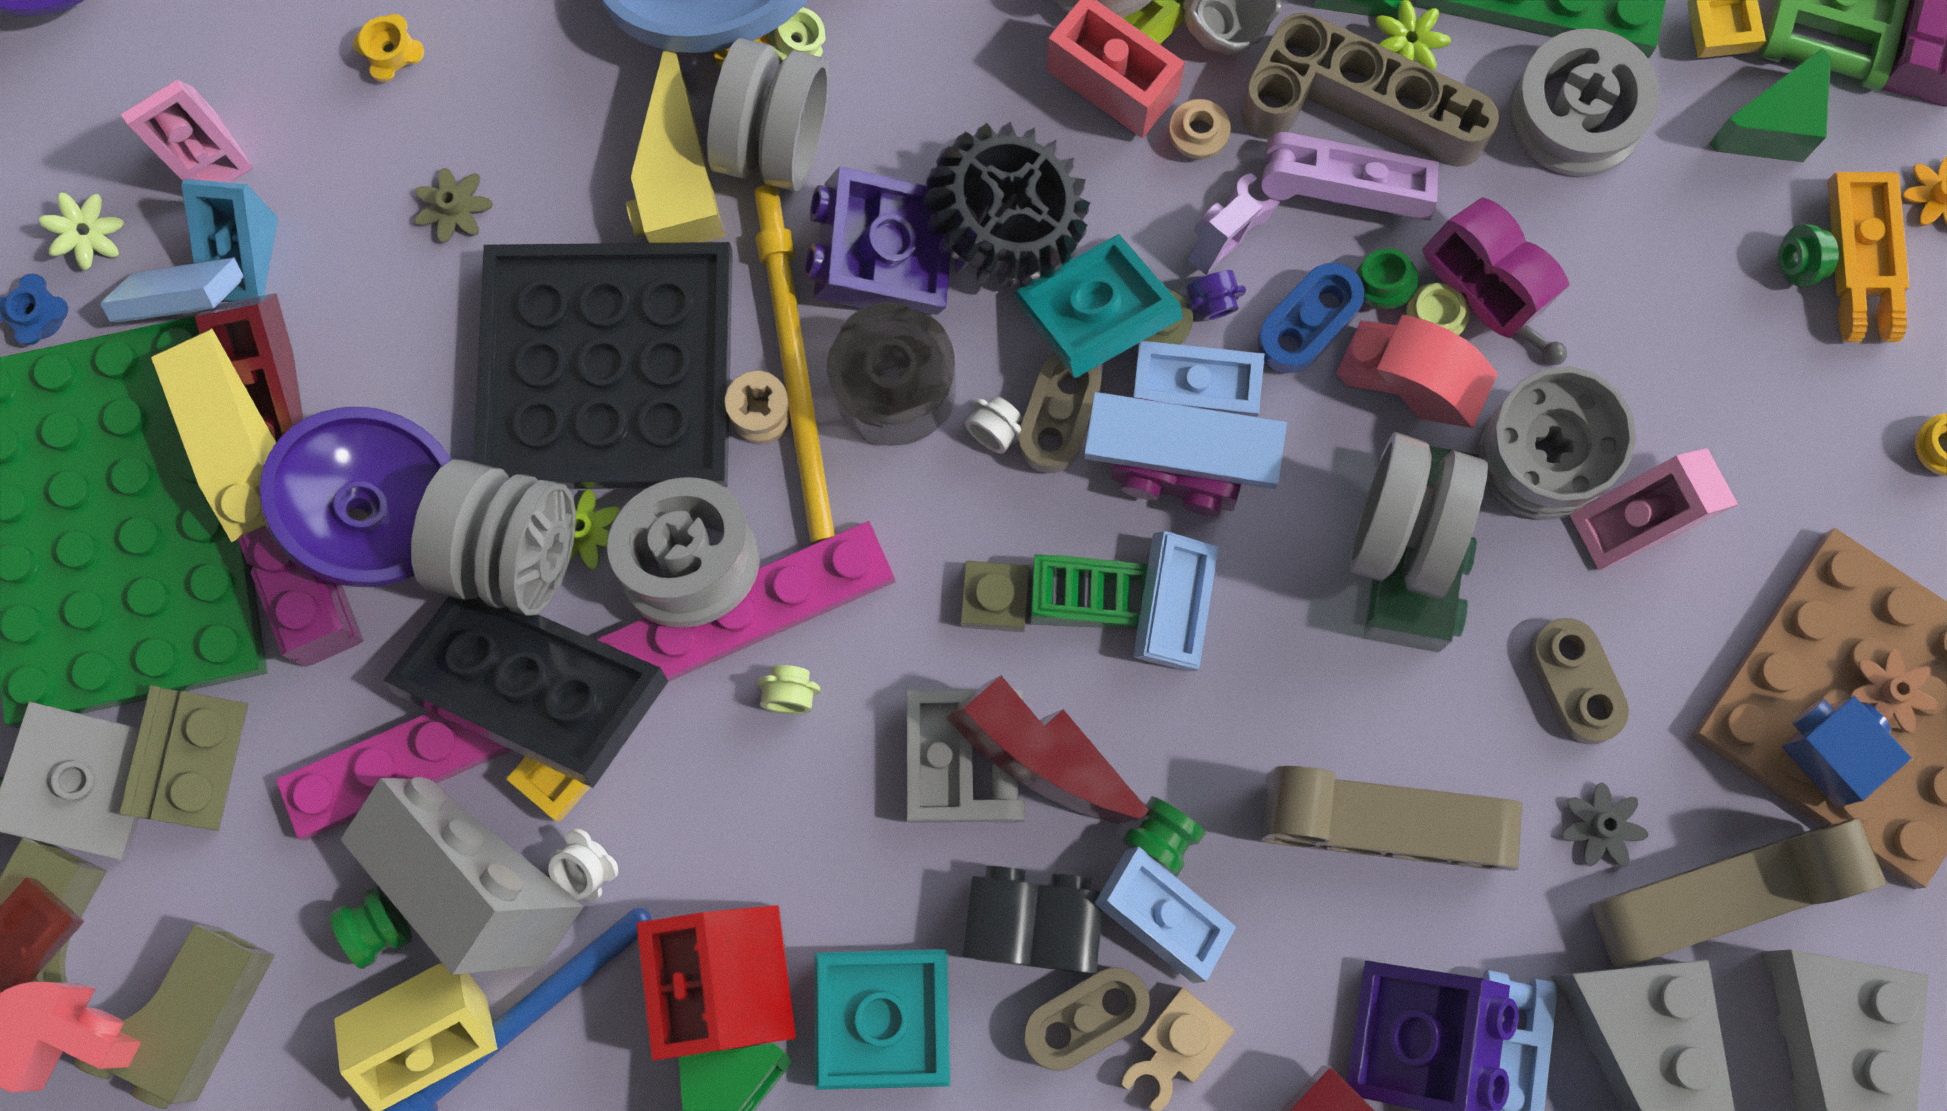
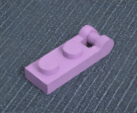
[1262,132,1439,221]

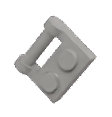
[907,689,1025,823]

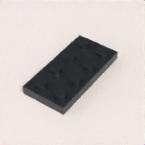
[383,596,669,788]

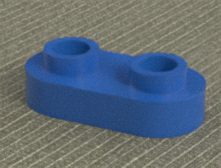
[1258,263,1364,373]

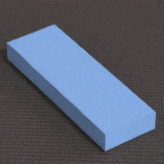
[1084,392,1287,489]

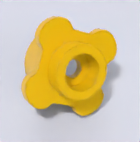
[353,14,424,82]

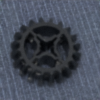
[922,121,1091,290]

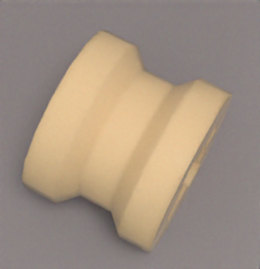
[725,370,791,445]

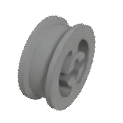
[1510,29,1660,176]
[607,477,760,628]

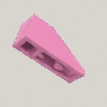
[121,80,253,183]

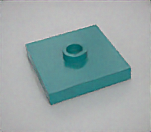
[1013,234,1183,379]
[814,949,951,1090]

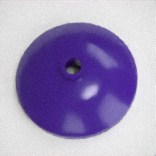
[259,407,451,587]

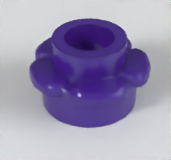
[1186,270,1246,321]

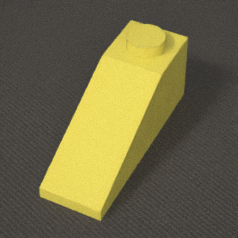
[626,50,725,243]
[151,329,276,542]

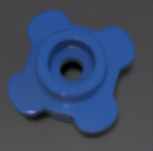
[0,273,68,345]

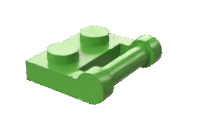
[1759,0,1909,91]

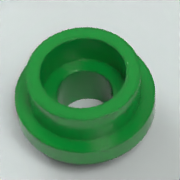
[1778,224,1839,287]

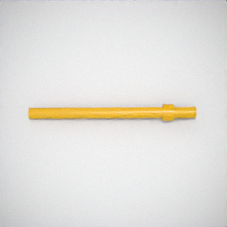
[754,185,835,544]

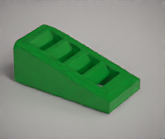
[1031,554,1148,629]

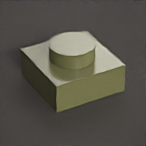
[961,560,1030,632]

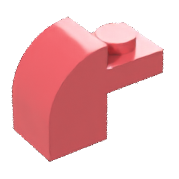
[1336,315,1498,428]
[0,982,141,1093]

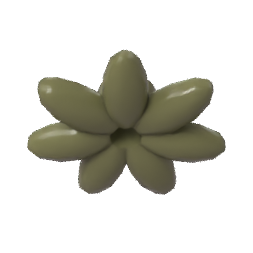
[415,168,493,243]

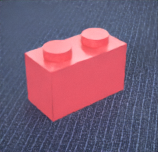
[1047,0,1185,139]

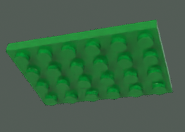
[0,316,268,728]

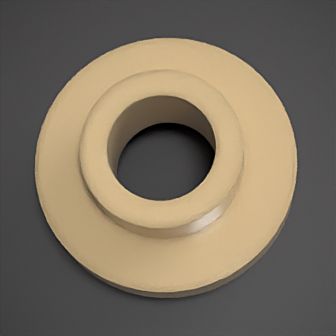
[1169,99,1231,160]

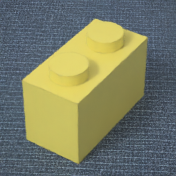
[334,962,497,1111]

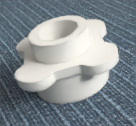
[549,829,618,902]

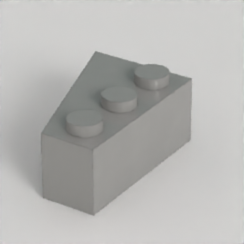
[340,777,584,975]
[1762,949,1929,1111]
[1552,960,1735,1111]

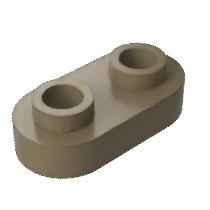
[1019,353,1102,473]
[1530,618,1629,745]
[1024,968,1150,1071]

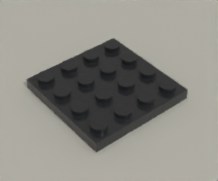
[473,242,733,489]

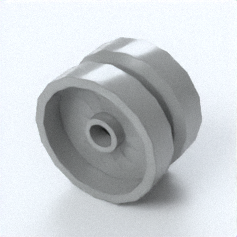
[707,38,830,191]
[1348,432,1488,600]

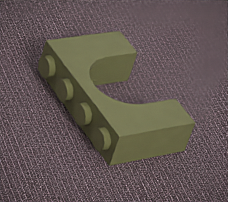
[0,838,275,1109]

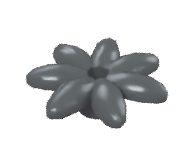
[1562,782,1648,867]

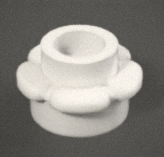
[965,397,1022,454]

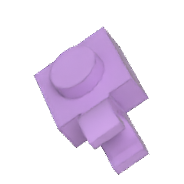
[1188,173,1280,275]

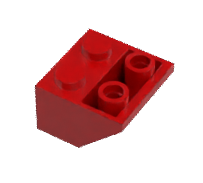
[636,905,797,1061]

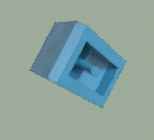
[181,179,278,301]

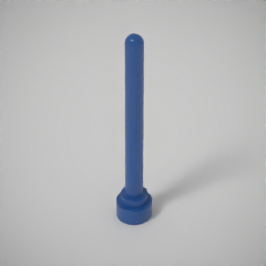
[382,908,652,1111]

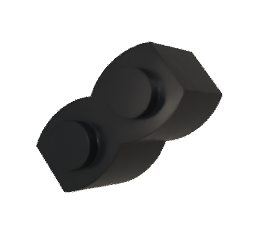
[962,866,1103,974]

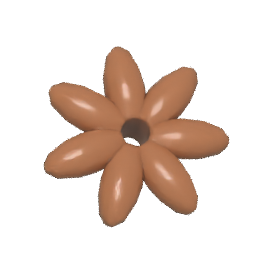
[1850,649,1938,734]

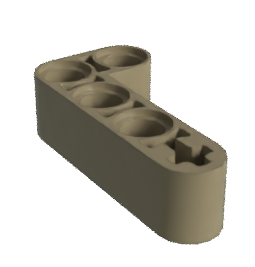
[1242,12,1499,167]
[1261,766,1522,871]
[1589,818,1887,969]

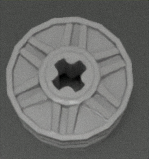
[1477,366,1637,520]
[411,459,576,616]

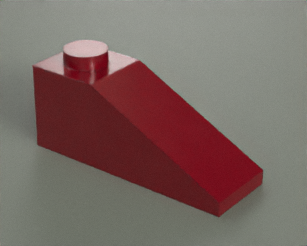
[195,293,303,443]

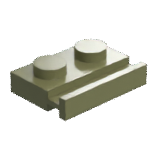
[119,685,248,831]

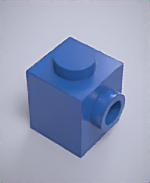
[1781,695,1912,808]

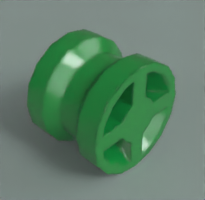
[1122,796,1206,877]
[330,885,412,969]

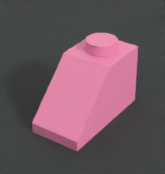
[1570,448,1738,570]

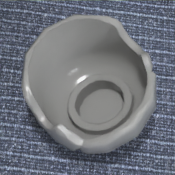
[1182,0,1281,56]

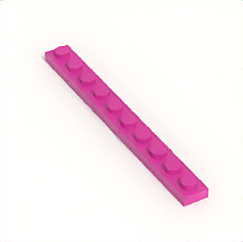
[276,521,896,841]

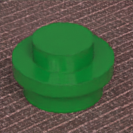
[1356,248,1418,309]

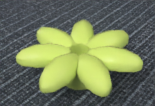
[38,192,124,271]

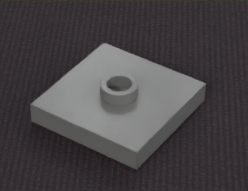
[0,702,140,861]

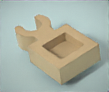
[1120,987,1235,1111]

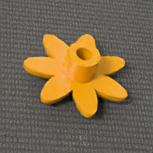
[1902,157,1947,226]

